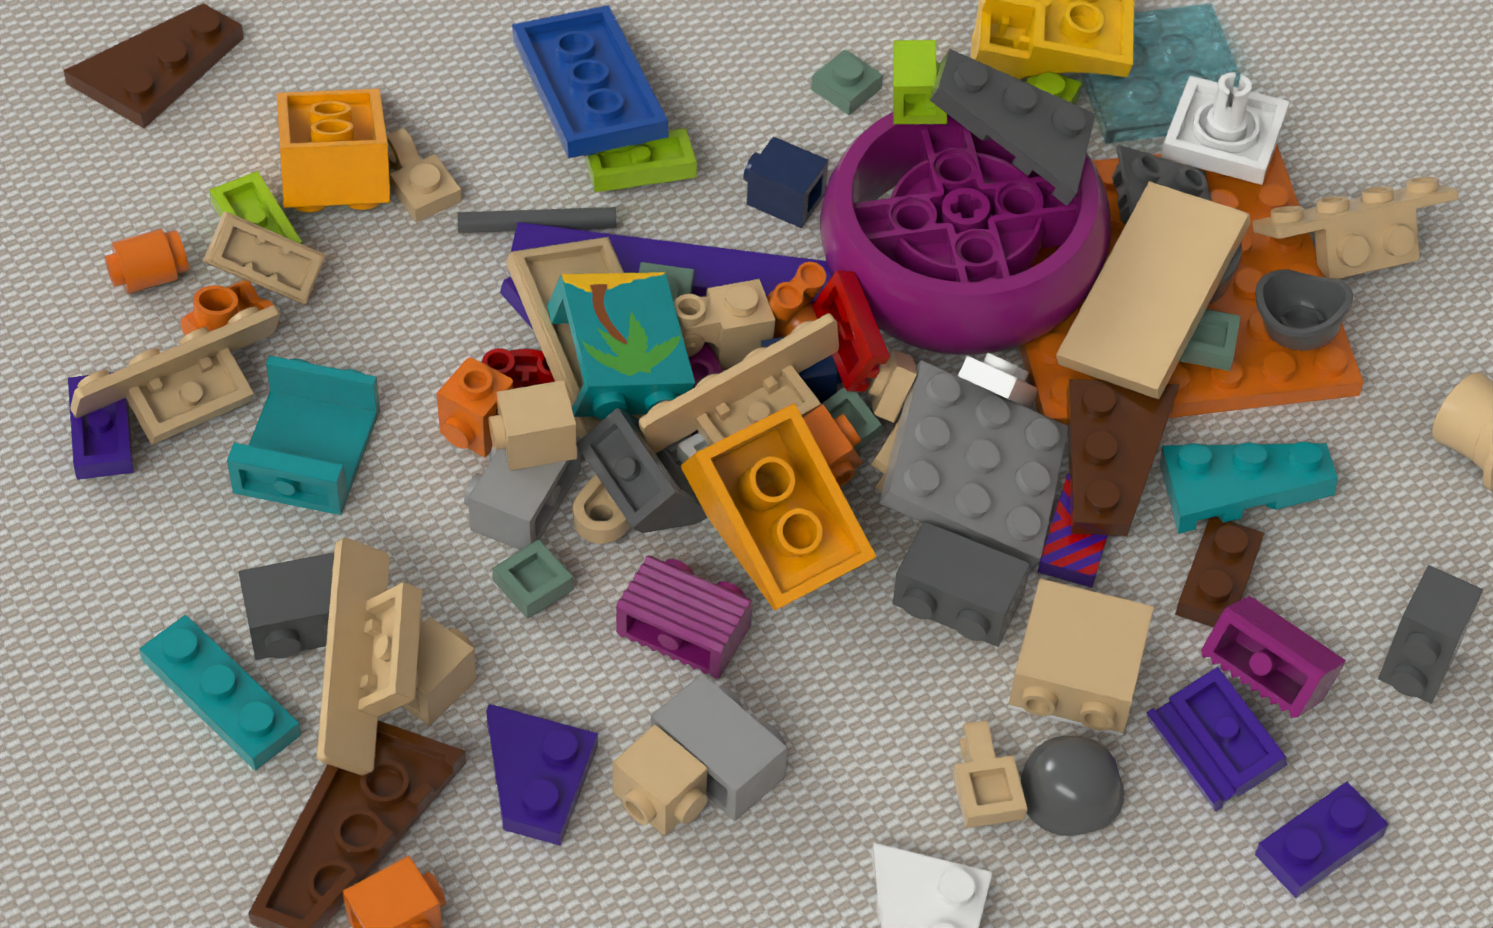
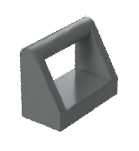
[577,408,707,533]

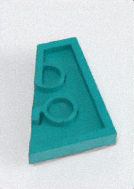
[1160,442,1338,534]

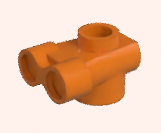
[767,262,826,339]
[181,280,279,336]

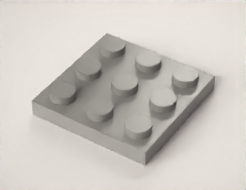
[879,360,1068,570]

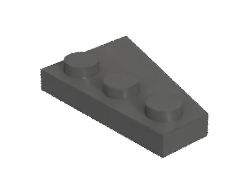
[930,49,1096,206]

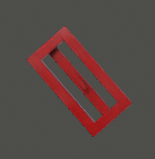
[812,270,890,392]

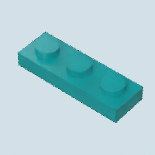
[139,614,301,771]

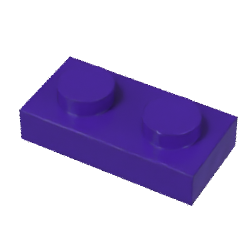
[68,372,134,480]
[1255,781,1389,898]

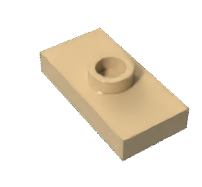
[203,212,326,305]

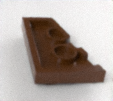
[63,3,244,129]
[1066,379,1180,536]

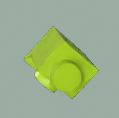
[893,40,947,124]

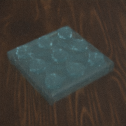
[1080,3,1241,144]

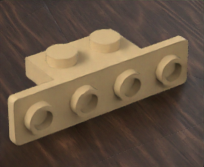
[1252,177,1459,279]
[70,305,281,445]
[639,313,839,453]
[317,537,423,775]

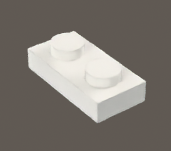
[958,353,1037,409]

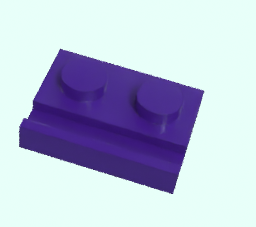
[1146,666,1288,812]

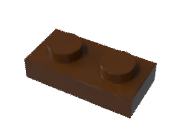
[1175,517,1264,628]

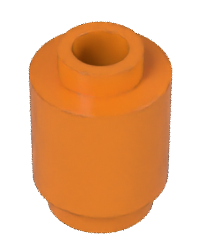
[104,228,189,294]

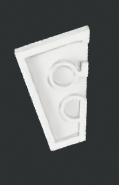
[872,842,993,928]

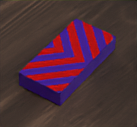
[1038,474,1108,588]

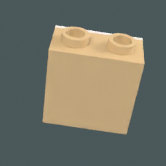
[1008,578,1154,736]

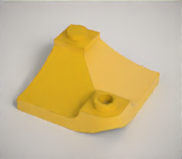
[970,0,1134,80]

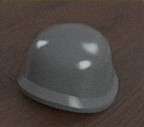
[1255,269,1353,351]
[1020,735,1124,836]

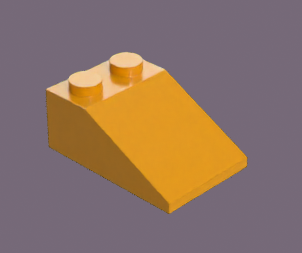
[276,89,390,212]
[680,403,877,611]

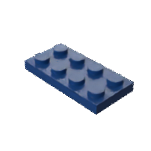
[512,5,669,159]

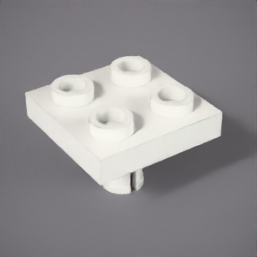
[1161,72,1290,185]

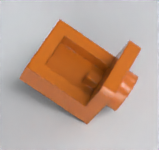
[436,358,513,458]

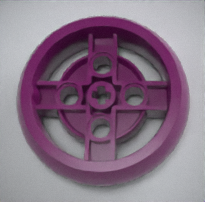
[820,112,1111,355]

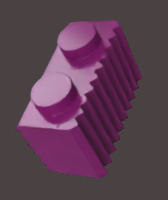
[616,555,753,679]
[1201,595,1346,718]

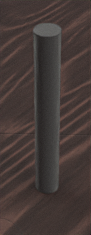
[457,207,617,233]

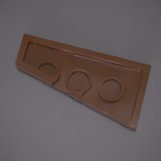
[248,720,466,928]

